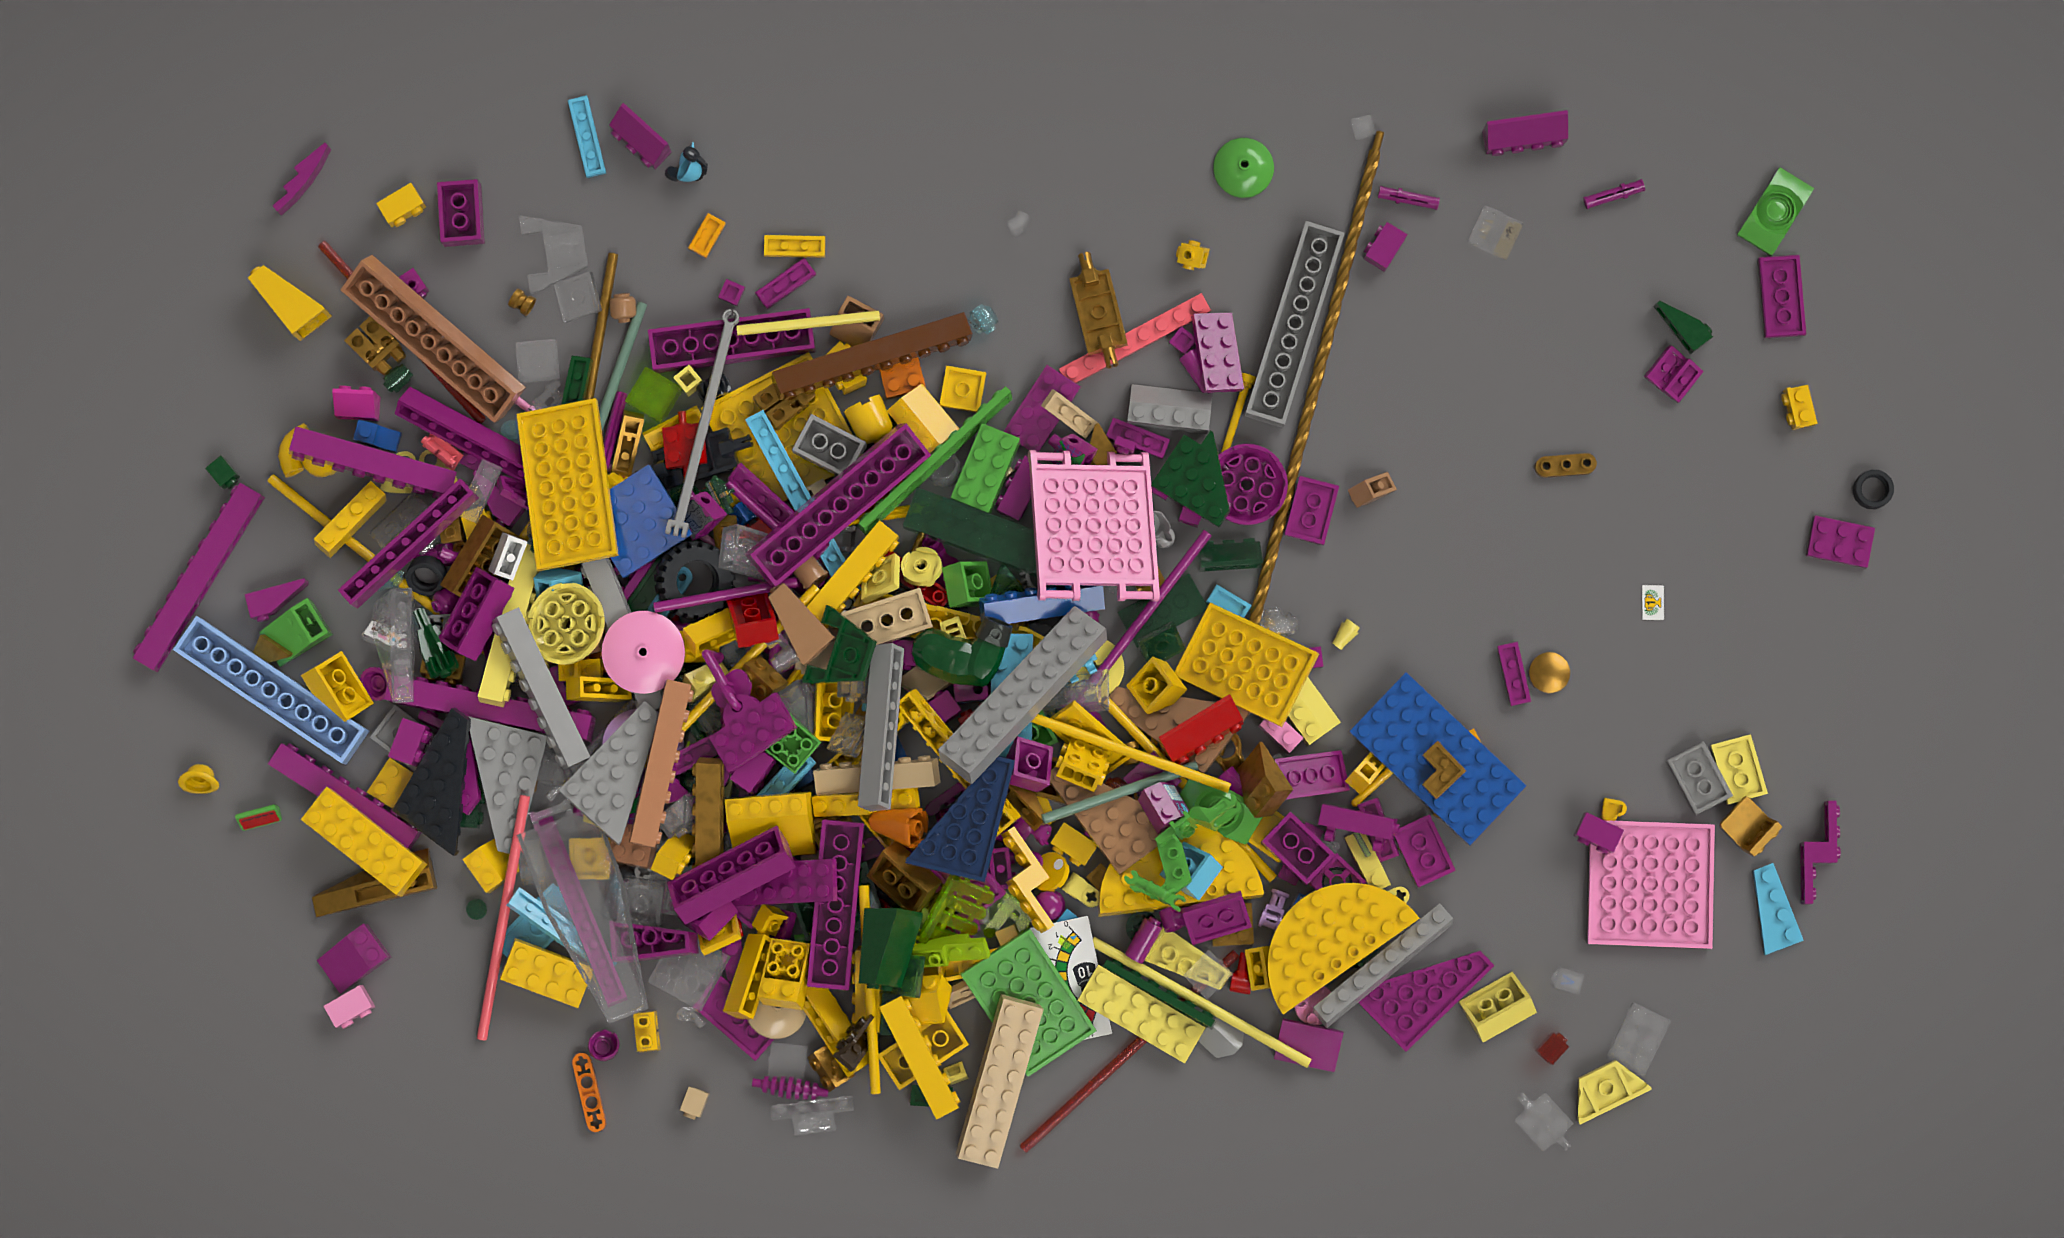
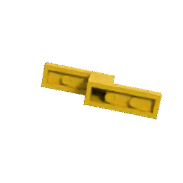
[812,787,920,817]
[1001,827,1054,933]

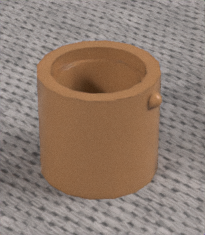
[793,556,828,590]

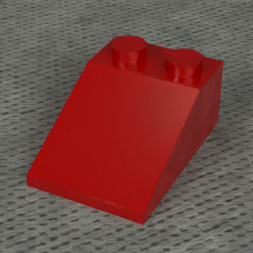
[726,593,779,648]

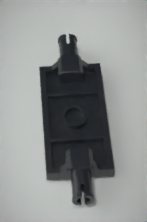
[635,427,753,491]

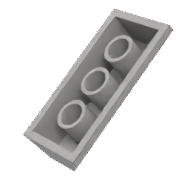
[1127,384,1212,434]

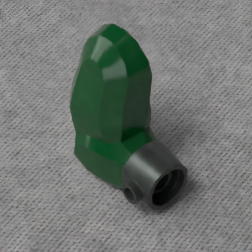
[911,616,1013,687]

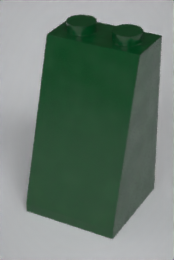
[859,908,923,991]

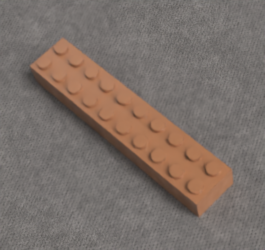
[341,255,526,423]

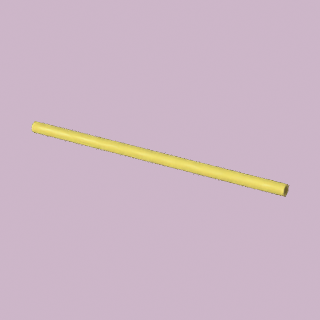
[1093,936,1312,1068]

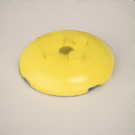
[528,583,605,665]

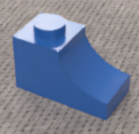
[353,420,402,453]

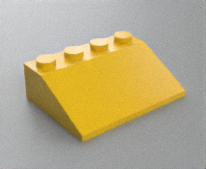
[725,792,816,855]

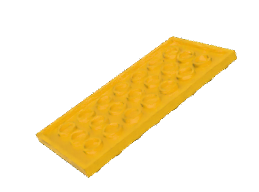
[517,398,619,571]

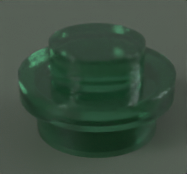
[466,899,487,920]

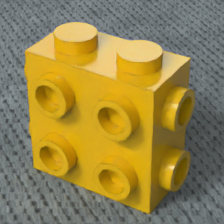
[1055,737,1110,792]

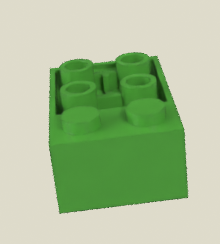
[259,598,333,667]
[765,713,821,774]

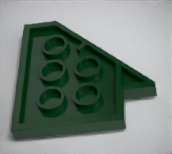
[1151,430,1230,528]

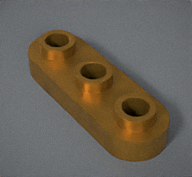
[1535,453,1597,478]

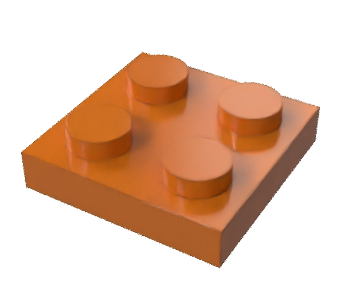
[879,357,926,399]

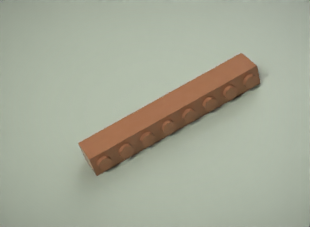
[629,679,694,848]

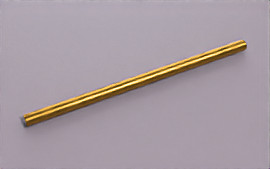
[585,253,618,400]

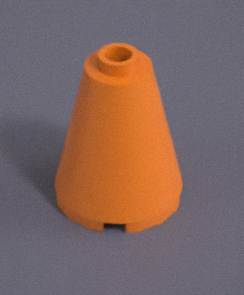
[868,807,928,849]

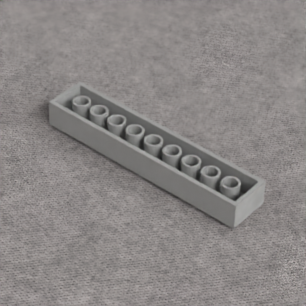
[1245,221,1345,428]
[938,606,1107,784]

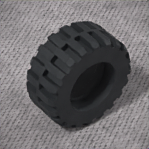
[654,541,736,620]

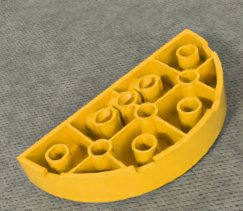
[1098,824,1264,917]
[1268,883,1420,1014]

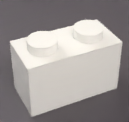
[488,532,527,581]

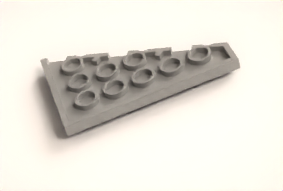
[559,701,658,846]
[469,716,547,854]

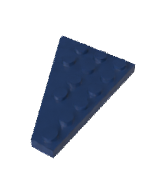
[905,756,1015,883]

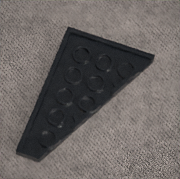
[392,708,471,856]

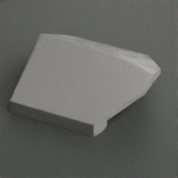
[1198,1009,1244,1058]

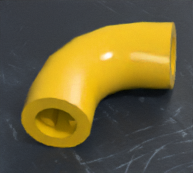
[278,423,309,478]

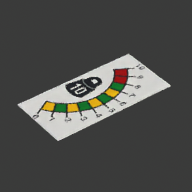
[1030,916,1112,1040]

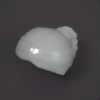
[1153,510,1175,548]

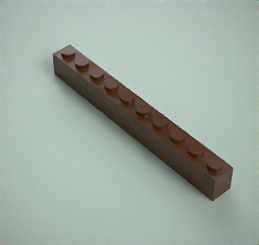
[771,312,973,401]

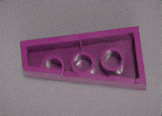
[609,921,699,963]

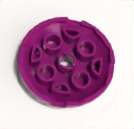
[1219,444,1288,525]

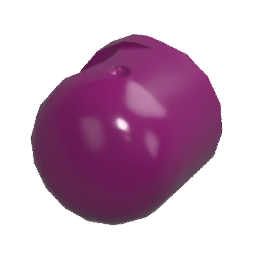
[1036,891,1066,921]

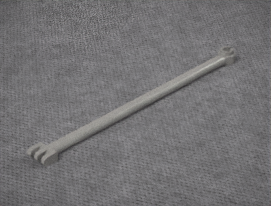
[665,309,739,538]

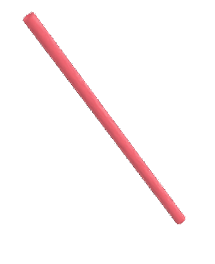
[477,795,530,1040]

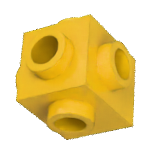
[1176,240,1210,270]

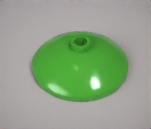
[1213,138,1274,198]

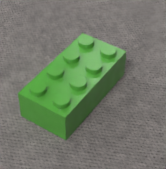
[951,423,1020,517]

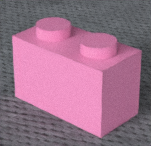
[1258,719,1303,754]
[324,985,375,1029]

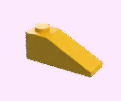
[1345,752,1385,794]

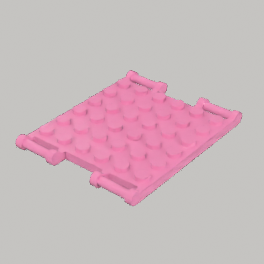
[1028,450,1160,602]

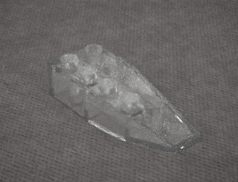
[373,588,415,703]

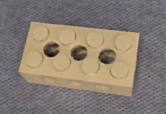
[841,588,933,645]

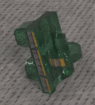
[699,479,736,515]

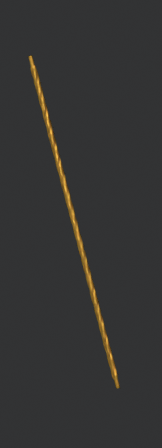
[1219,131,1384,756]

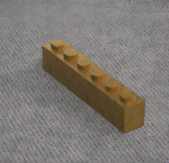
[692,757,724,869]

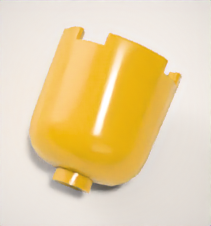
[844,394,893,445]

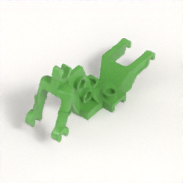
[1124,794,1242,912]

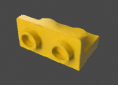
[1781,385,1818,430]

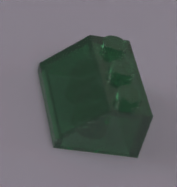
[1198,538,1263,572]

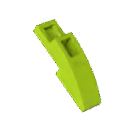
[909,933,990,968]

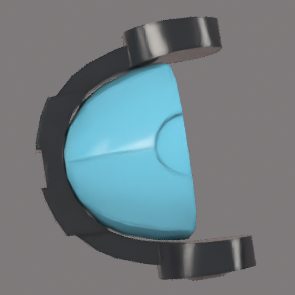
[665,142,708,182]

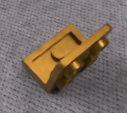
[741,655,789,702]
[1720,796,1782,857]

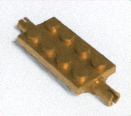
[1069,252,1128,369]

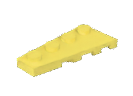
[1144,927,1232,990]

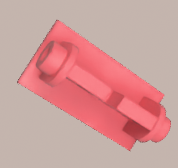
[421,433,464,471]

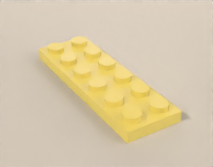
[1077,965,1205,1063]

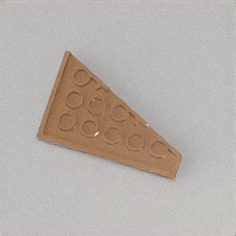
[1109,687,1250,774]
[1050,767,1161,875]

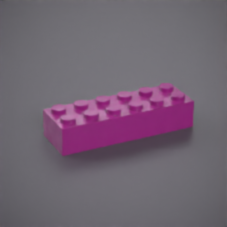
[667,826,796,925]

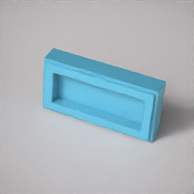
[1206,584,1252,618]

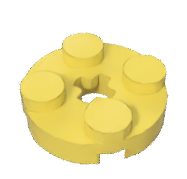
[901,547,943,587]

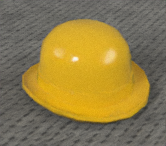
[178,764,219,794]

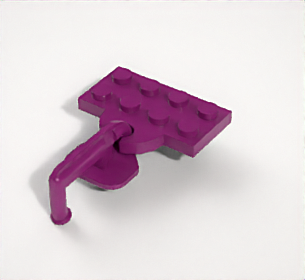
[702,649,797,773]

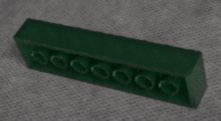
[903,487,1037,577]

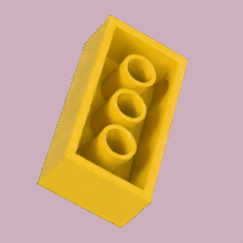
[500,938,593,1008]
[879,1010,970,1090]

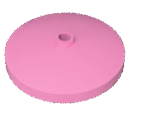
[602,611,685,694]

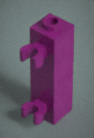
[1318,804,1400,852]

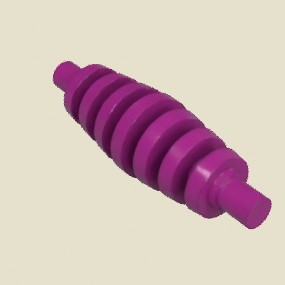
[752,1076,829,1100]

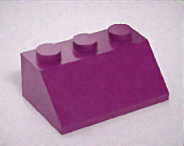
[609,103,672,170]

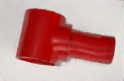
[1229,952,1251,995]

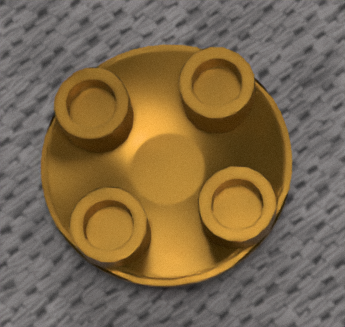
[1529,652,1570,693]

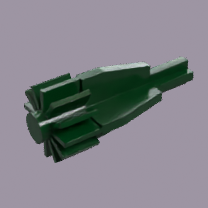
[413,607,459,679]

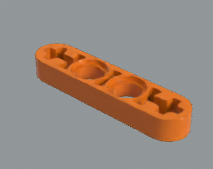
[572,1053,606,1132]

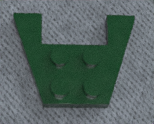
[802,605,877,684]

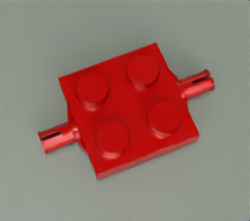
[662,411,707,479]

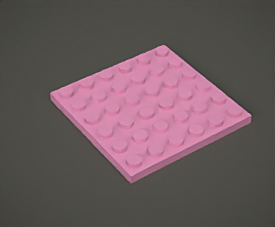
[1587,820,1715,949]

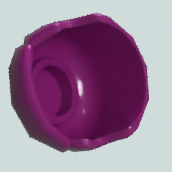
[588,1029,620,1061]

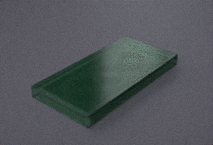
[1117,573,1208,648]

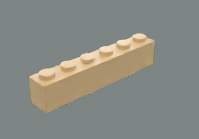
[813,755,940,796]

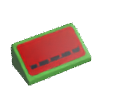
[235,804,282,831]

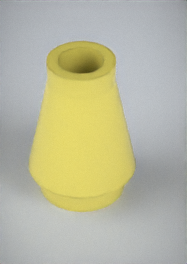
[1332,619,1360,650]

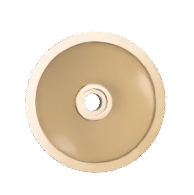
[747,1001,806,1039]

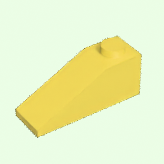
[1344,833,1391,889]

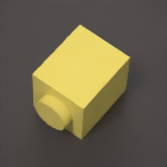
[673,365,703,397]

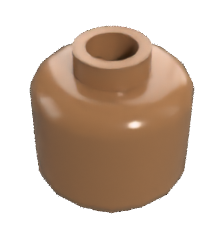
[609,293,637,323]

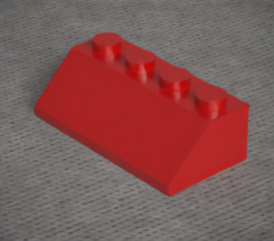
[1159,694,1244,765]

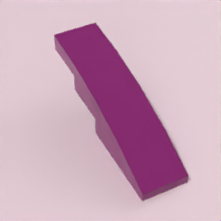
[272,142,331,216]

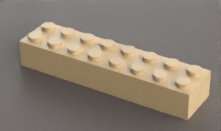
[956,994,1043,1169]

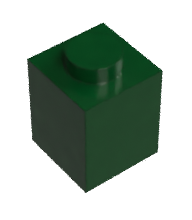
[205,455,240,490]

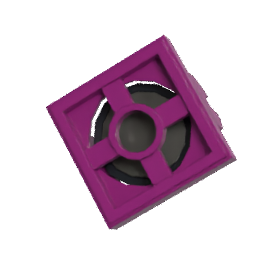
[1308,853,1366,890]

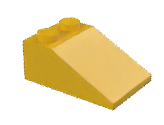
[301,651,374,722]

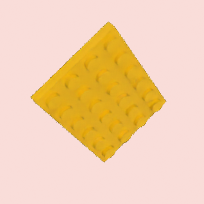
[1175,603,1319,727]

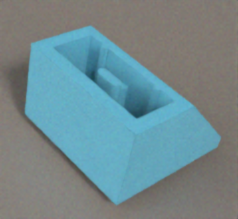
[533,568,584,597]

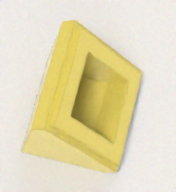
[943,1061,969,1086]

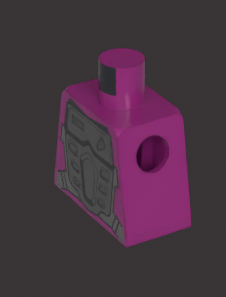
[680,491,727,540]

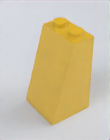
[247,265,332,341]

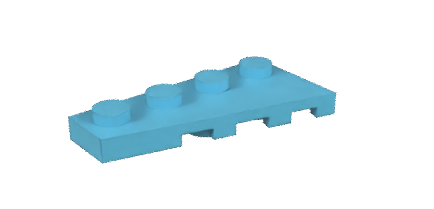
[1753,863,1804,955]

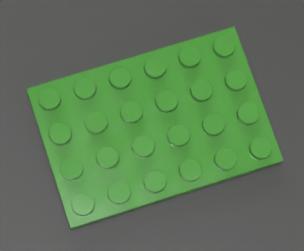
[960,928,1097,1077]

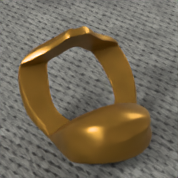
[1215,733,1245,774]

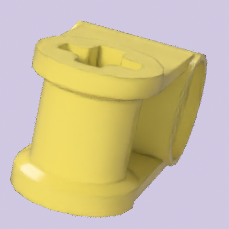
[1061,872,1099,907]

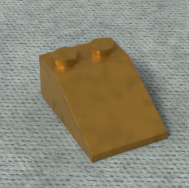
[1238,742,1294,818]

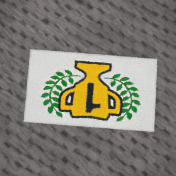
[1642,585,1664,620]

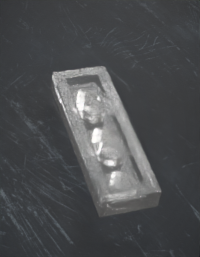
[460,459,502,524]

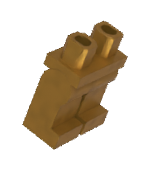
[344,316,406,376]
[753,383,816,431]

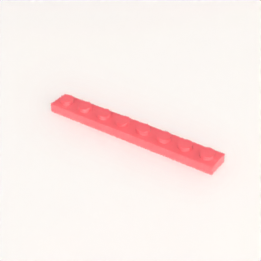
[1059,293,1211,383]

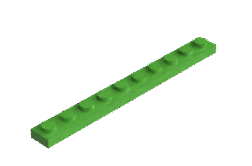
[859,386,1012,535]

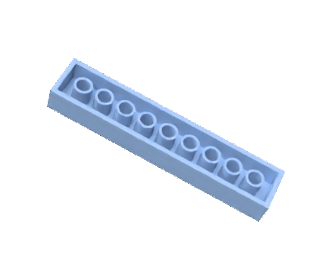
[173,616,369,765]

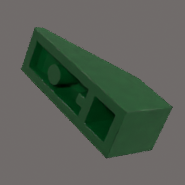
[1653,301,1713,355]

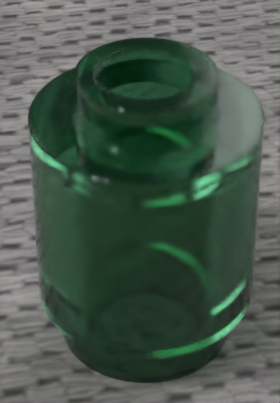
[383,364,413,393]

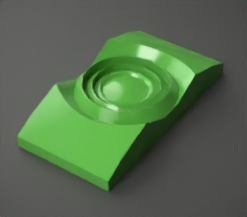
[1737,167,1814,256]
[1180,779,1263,844]

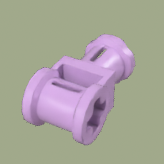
[1258,889,1289,932]

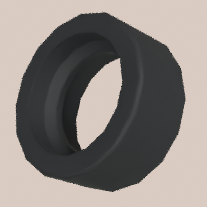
[1853,469,1894,509]
[406,555,447,596]

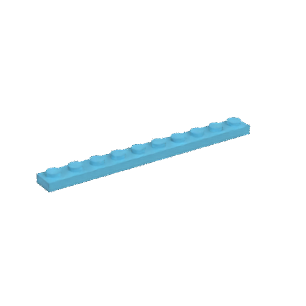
[745,410,861,590]

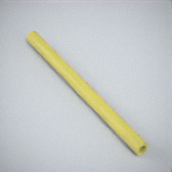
[737,311,880,336]

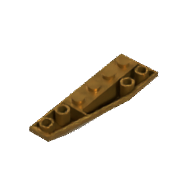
[312,848,438,917]

